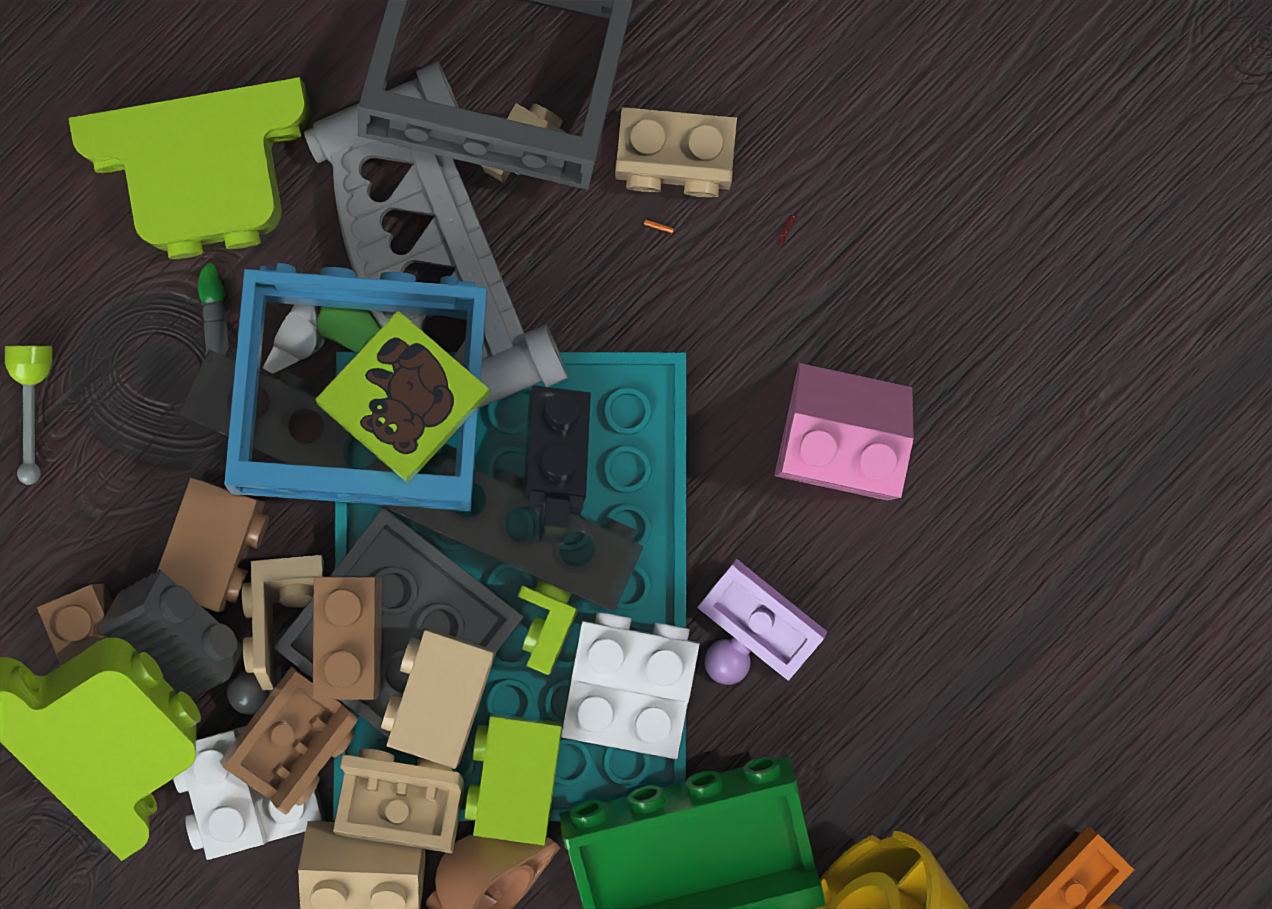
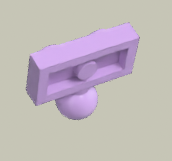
[697,559,827,685]

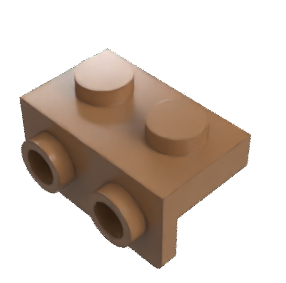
[219,666,358,815]

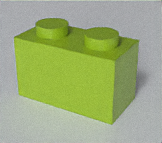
[465,713,563,846]

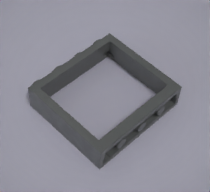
[357,0,633,190]

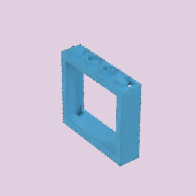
[224,263,487,511]

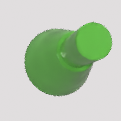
[317,306,381,353]

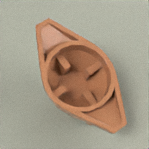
[426,835,560,909]

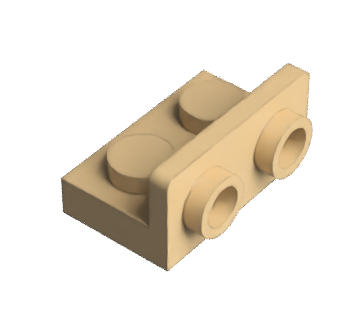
[615,107,737,197]

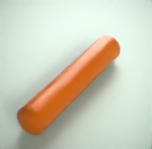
[643,219,674,234]

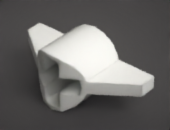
[263,304,325,374]

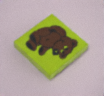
[315,311,490,483]

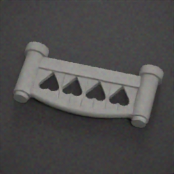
[304,61,569,408]

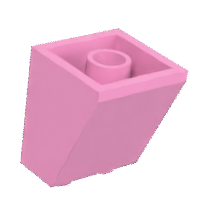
[774,363,914,501]

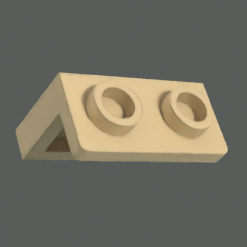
[333,749,465,853]

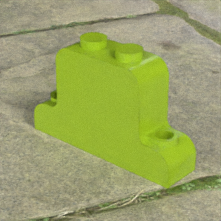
[69,77,311,259]
[0,638,201,861]

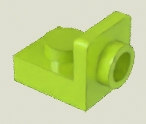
[518,579,579,675]

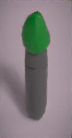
[198,263,232,406]

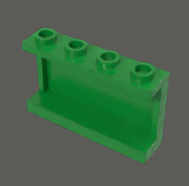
[559,756,826,909]

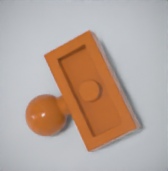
[1010,826,1134,909]

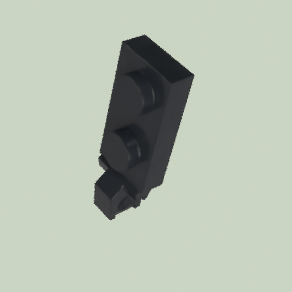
[523,385,591,544]

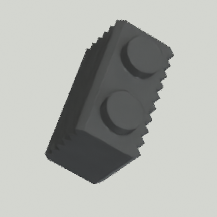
[99,569,243,698]

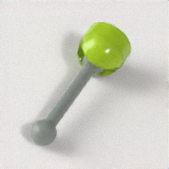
[5,345,52,485]

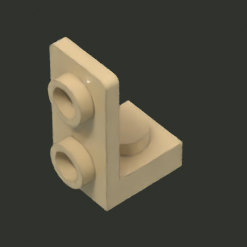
[242,555,329,690]

